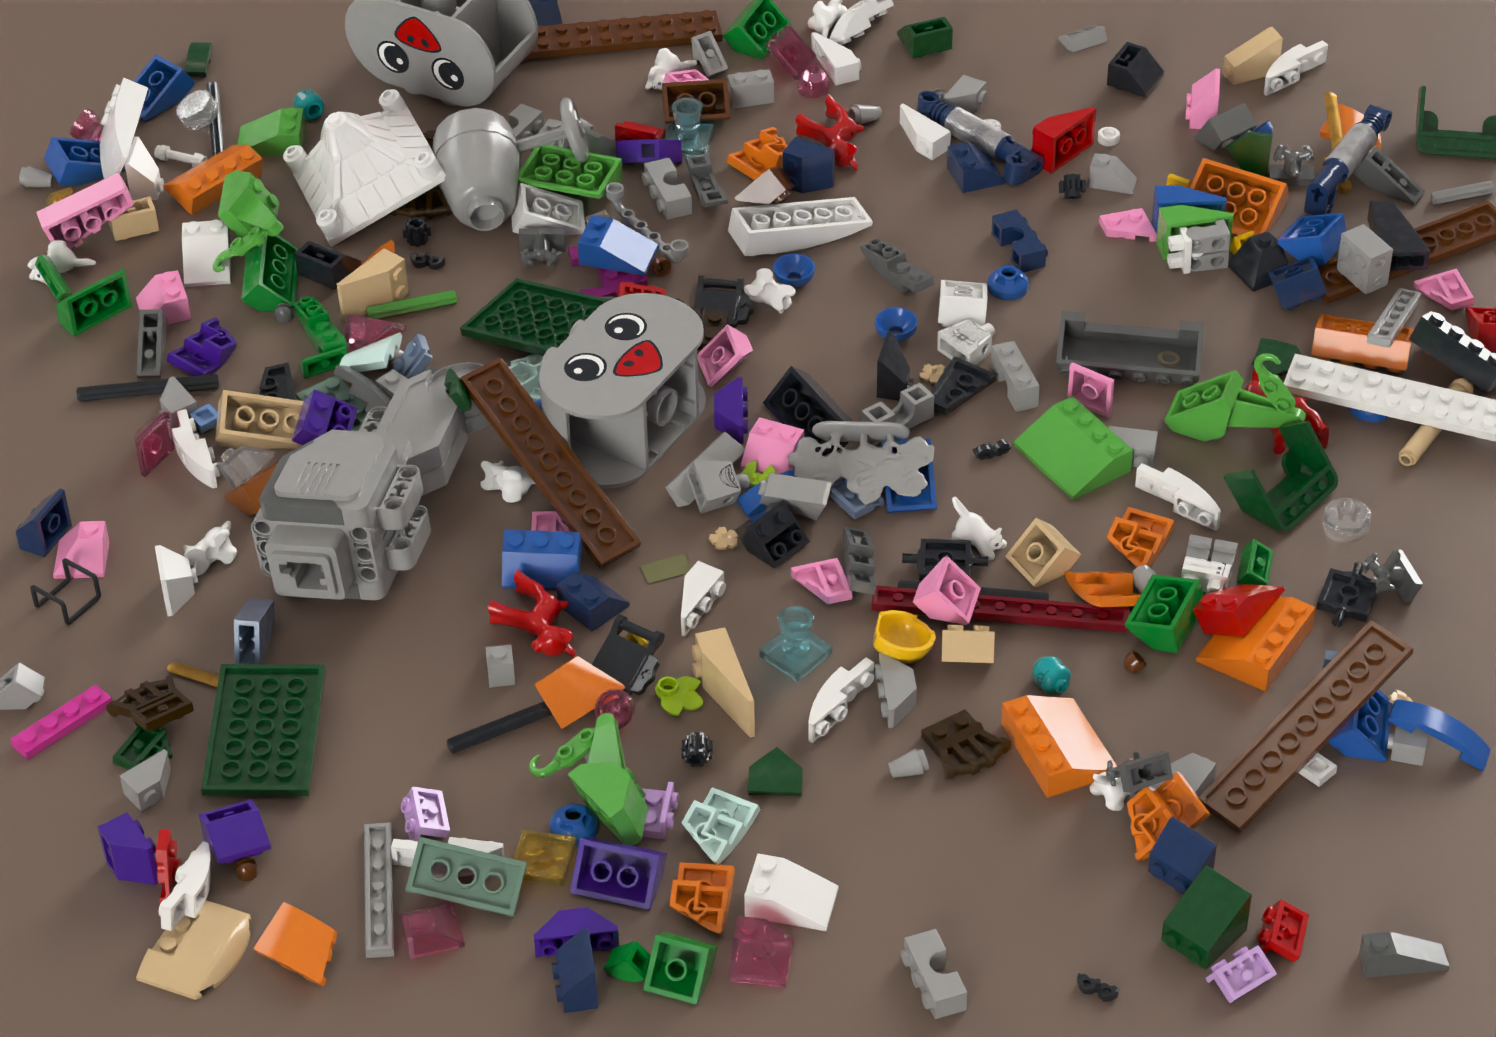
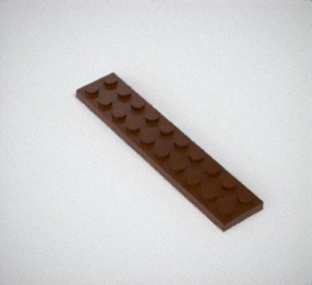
[524,10,723,60]
[1318,201,1496,304]
[460,357,641,569]
[1198,620,1413,833]

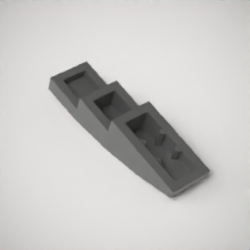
[333,365,392,413]
[843,527,877,595]

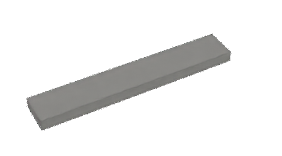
[1366,288,1421,348]
[364,822,395,958]

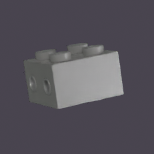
[1337,224,1393,295]

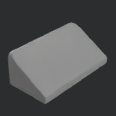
[1058,25,1107,52]

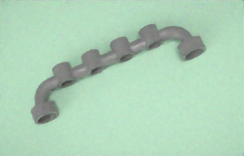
[606,182,689,263]

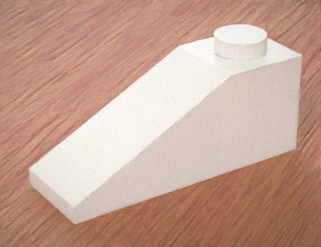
[811,32,862,85]
[900,104,951,160]

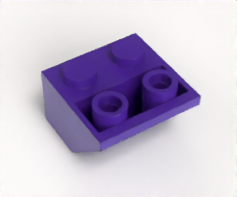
[292,389,358,445]
[199,800,271,864]
[97,812,158,885]

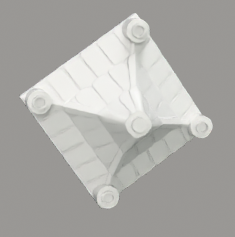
[283,89,446,247]

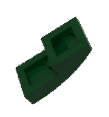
[184,42,213,77]
[444,368,472,413]

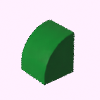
[603,941,651,982]

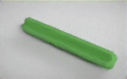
[366,290,457,320]

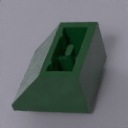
[897,17,953,58]

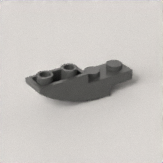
[860,238,934,293]

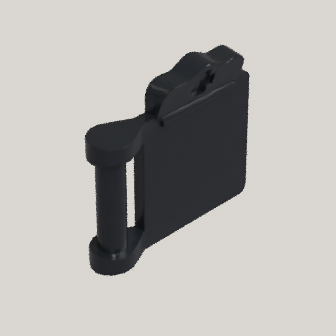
[693,275,753,328]
[592,614,665,696]

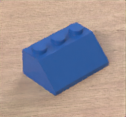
[1277,213,1347,267]
[502,530,582,590]
[1328,690,1392,762]

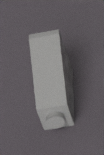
[758,473,832,520]
[1140,753,1217,797]

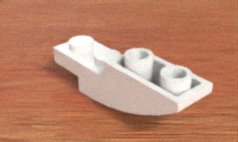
[829,0,894,45]
[1264,40,1328,96]
[172,409,220,488]
[1135,463,1221,531]
[809,657,874,743]
[391,837,505,878]
[158,841,211,931]

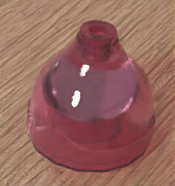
[797,62,830,98]
[70,108,103,141]
[595,689,635,729]

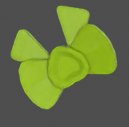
[741,461,776,487]

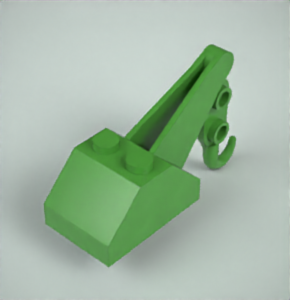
[212,170,284,272]
[1164,353,1306,442]
[529,713,648,846]

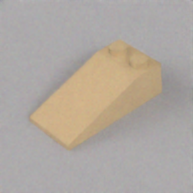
[215,390,304,449]
[692,627,755,738]

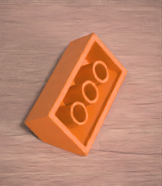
[163,145,262,216]

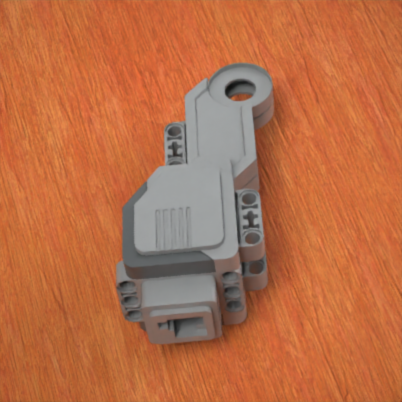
[251,362,491,600]

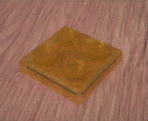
[513,829,576,886]

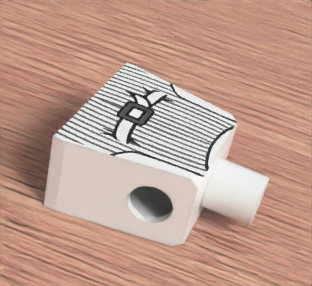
[937,319,995,365]

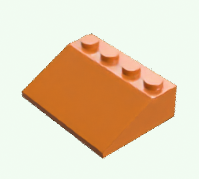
[1190,158,1289,236]
[1311,314,1414,373]
[1196,597,1316,692]
[1001,695,1117,798]

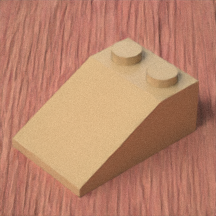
[337,248,409,321]

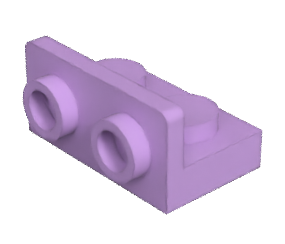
[642,782,679,840]
[401,787,450,841]
[1206,945,1277,1003]

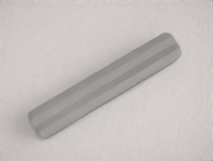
[1430,181,1495,205]

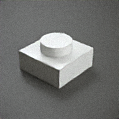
[1299,753,1337,787]

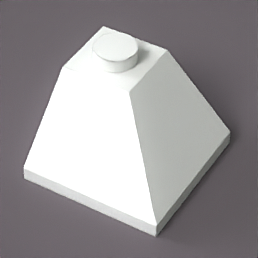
[125,137,164,200]
[155,545,198,617]

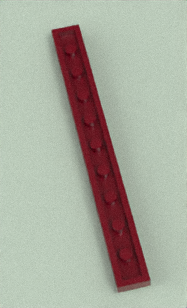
[871,586,1129,633]

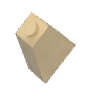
[1222,27,1283,85]

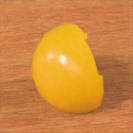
[873,610,936,664]

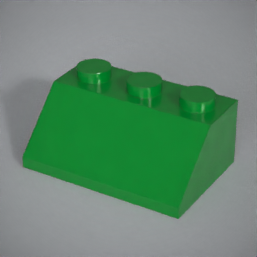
[722,0,792,60]
[55,269,132,337]
[1125,574,1203,653]

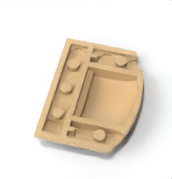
[136,900,251,1000]

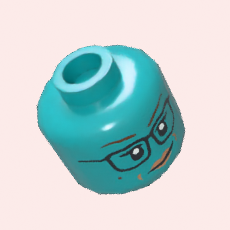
[293,89,325,121]
[1032,656,1071,695]

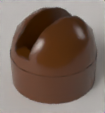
[651,256,671,276]
[1124,650,1147,673]
[235,857,258,881]

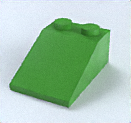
[237,108,306,156]
[1156,205,1233,260]

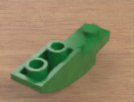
[292,297,347,353]

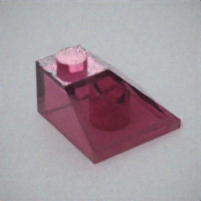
[764,24,817,80]
[344,314,406,349]
[134,411,175,477]
[398,902,465,959]
[730,916,794,987]

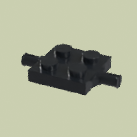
[902,539,988,581]
[1316,562,1377,627]

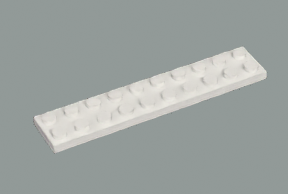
[1284,354,1496,442]

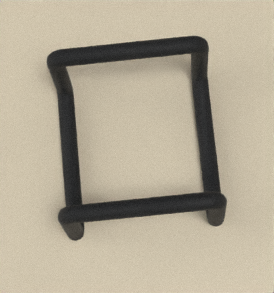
[30,558,101,625]

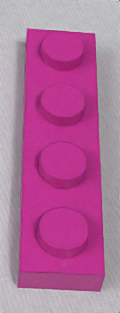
[10,684,112,760]

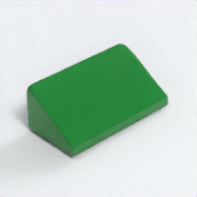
[35,254,73,302]
[299,346,347,379]
[1237,539,1274,586]

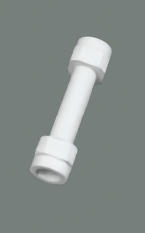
[154,145,207,168]

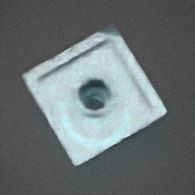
[664,98,714,156]
[759,606,832,682]

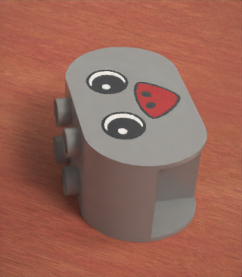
[345,0,538,106]
[539,293,706,488]

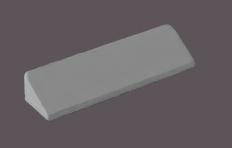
[665,432,745,507]

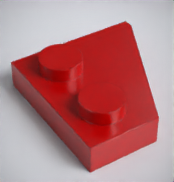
[156,829,181,904]

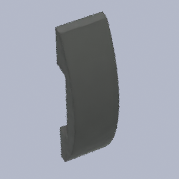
[686,153,728,207]

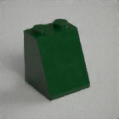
[1161,865,1252,969]

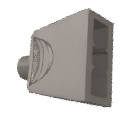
[687,460,749,513]

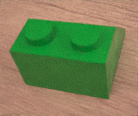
[643,932,718,1005]

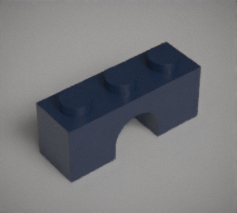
[991,209,1048,272]

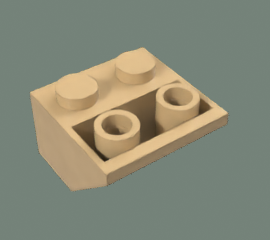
[108,197,159,241]
[941,625,995,663]

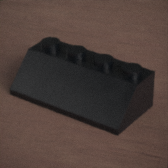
[1409,311,1496,393]
[763,366,854,456]

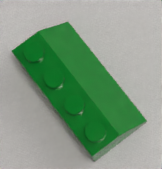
[241,235,299,312]

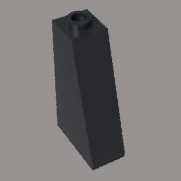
[1367,200,1430,271]

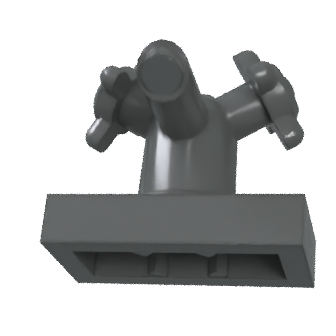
[1268,144,1315,186]
[519,228,566,268]
[1362,549,1423,603]
[1106,751,1173,799]

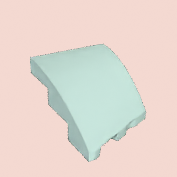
[340,332,402,372]
[509,354,543,401]
[681,787,761,865]

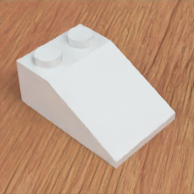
[511,183,585,236]
[182,220,231,287]
[938,280,987,327]
[744,854,839,931]

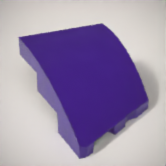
[167,317,237,376]

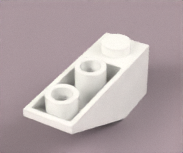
[681,561,726,637]

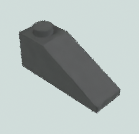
[1352,146,1425,205]
[136,309,168,377]
[1358,932,1449,978]

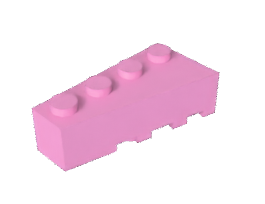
[36,173,134,249]

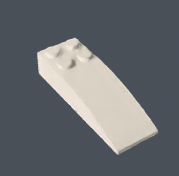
[100,78,148,179]
[728,197,873,256]

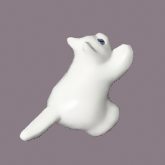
[808,0,847,38]
[645,48,697,91]
[28,240,96,286]
[744,268,796,314]
[480,460,535,503]
[952,497,1007,561]
[183,521,237,576]
[1089,758,1132,811]

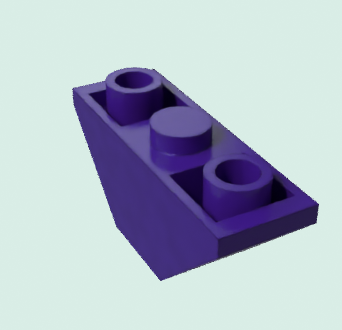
[616,139,682,163]
[714,377,748,444]
[534,907,619,957]

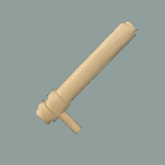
[1399,378,1474,466]

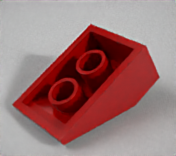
[1031,107,1096,174]
[1465,307,1496,353]
[1193,584,1285,637]

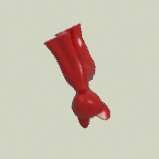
[795,95,864,171]
[1245,370,1329,454]
[488,569,576,658]

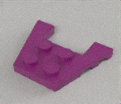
[568,246,648,297]

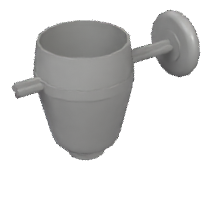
[432,97,589,231]

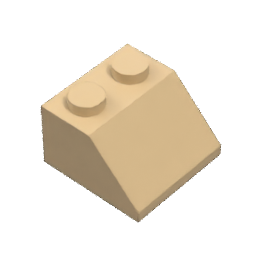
[1005,518,1081,588]

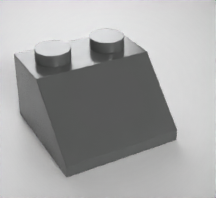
[1194,103,1258,150]

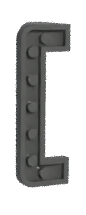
[1056,311,1204,386]

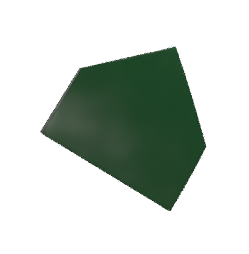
[1227,130,1273,177]
[1252,338,1302,377]
[113,725,172,770]
[748,747,803,796]

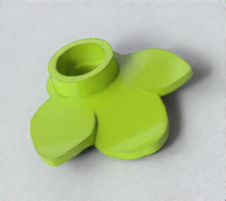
[655,676,703,716]

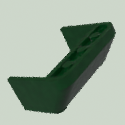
[1416,86,1496,159]
[1224,421,1338,532]

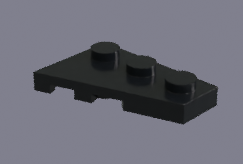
[930,356,997,415]
[259,362,296,400]

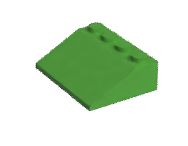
[518,145,622,199]
[1013,396,1133,500]

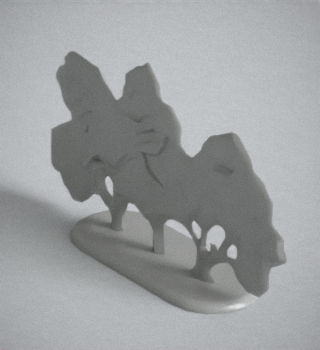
[787,421,934,506]

